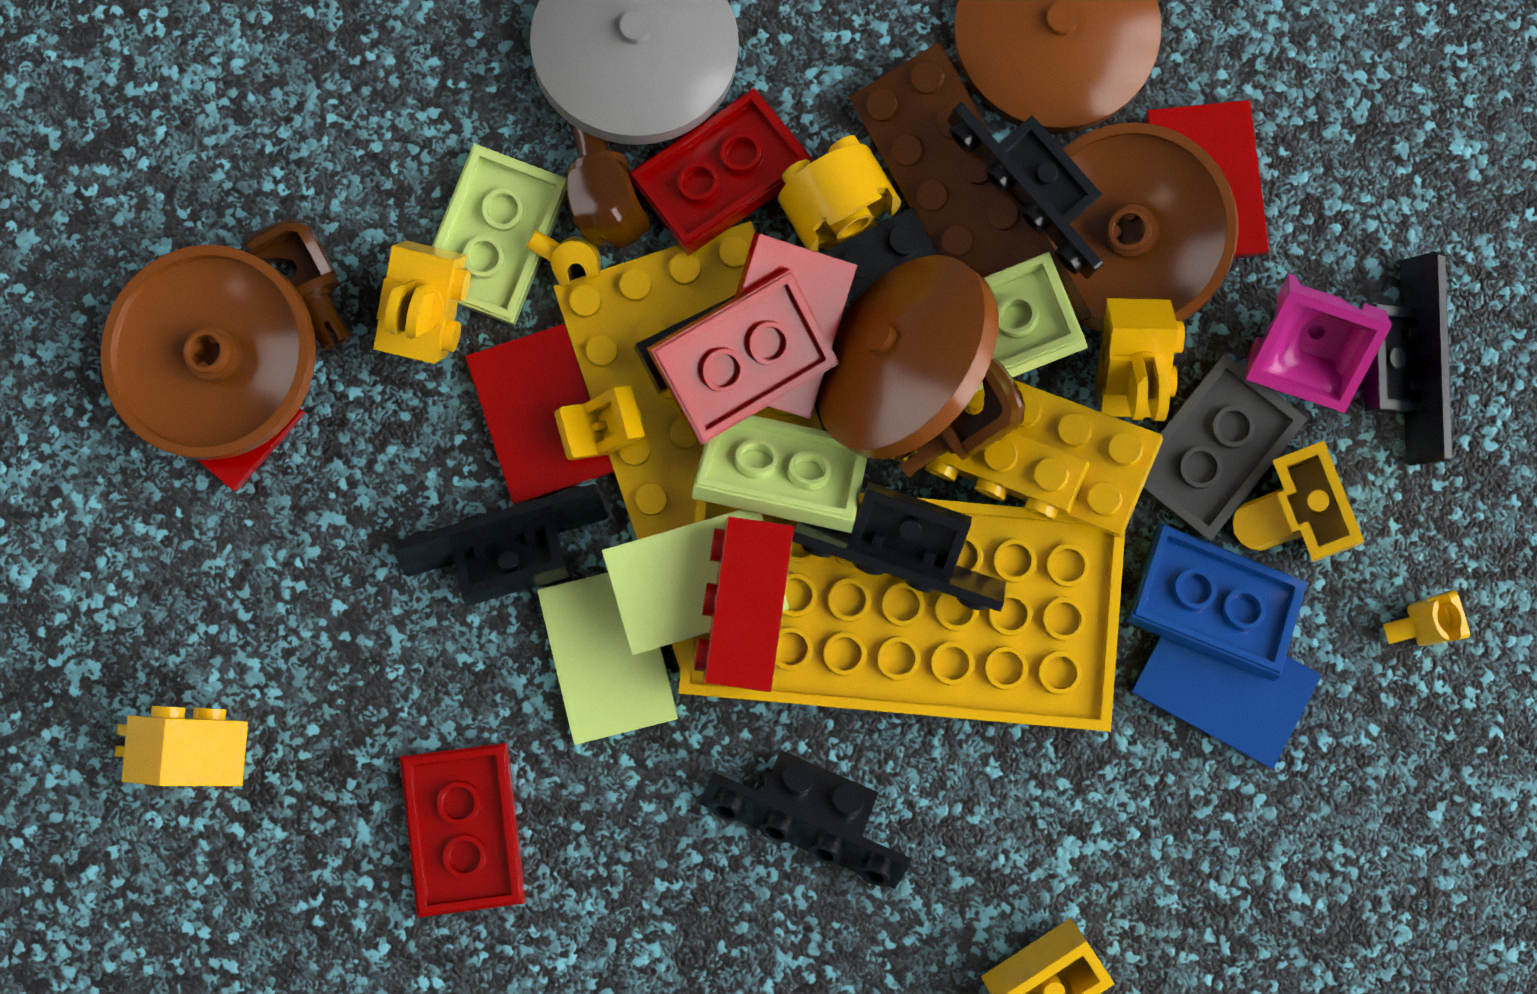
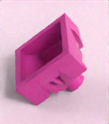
[1245,273,1392,413]

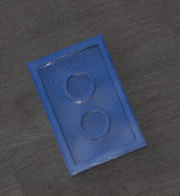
[1125,523,1307,681]
[1129,635,1322,769]

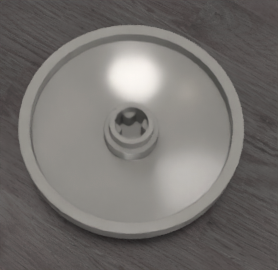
[530,0,739,145]

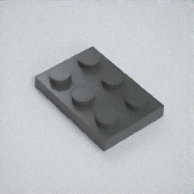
[1142,353,1308,542]

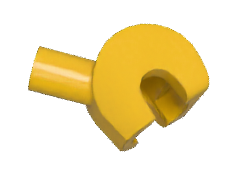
[526,230,601,286]
[1383,590,1470,646]

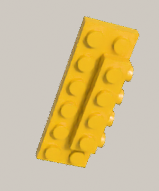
[891,380,1163,539]

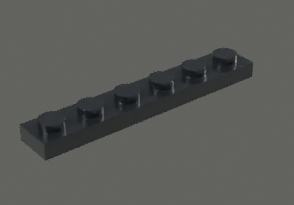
[634,207,937,395]

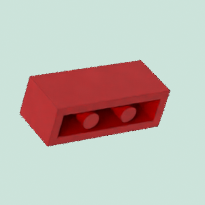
[694,516,794,692]

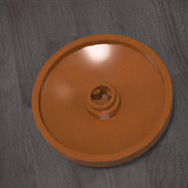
[953,0,1161,133]
[1050,122,1239,332]
[100,245,316,460]
[817,255,999,459]

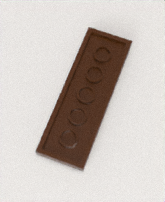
[849,42,1093,324]

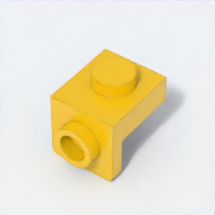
[554,385,645,460]

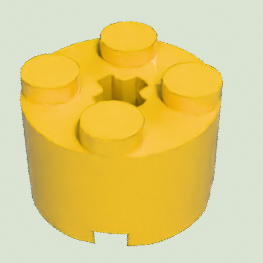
[778,135,901,252]

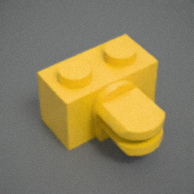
[373,240,471,364]
[1095,298,1185,421]
[1233,441,1365,562]
[114,706,248,786]
[981,918,1115,994]

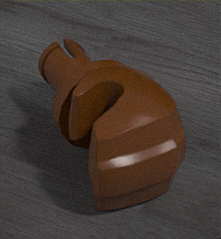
[566,124,651,248]
[243,219,352,352]
[894,358,1025,478]

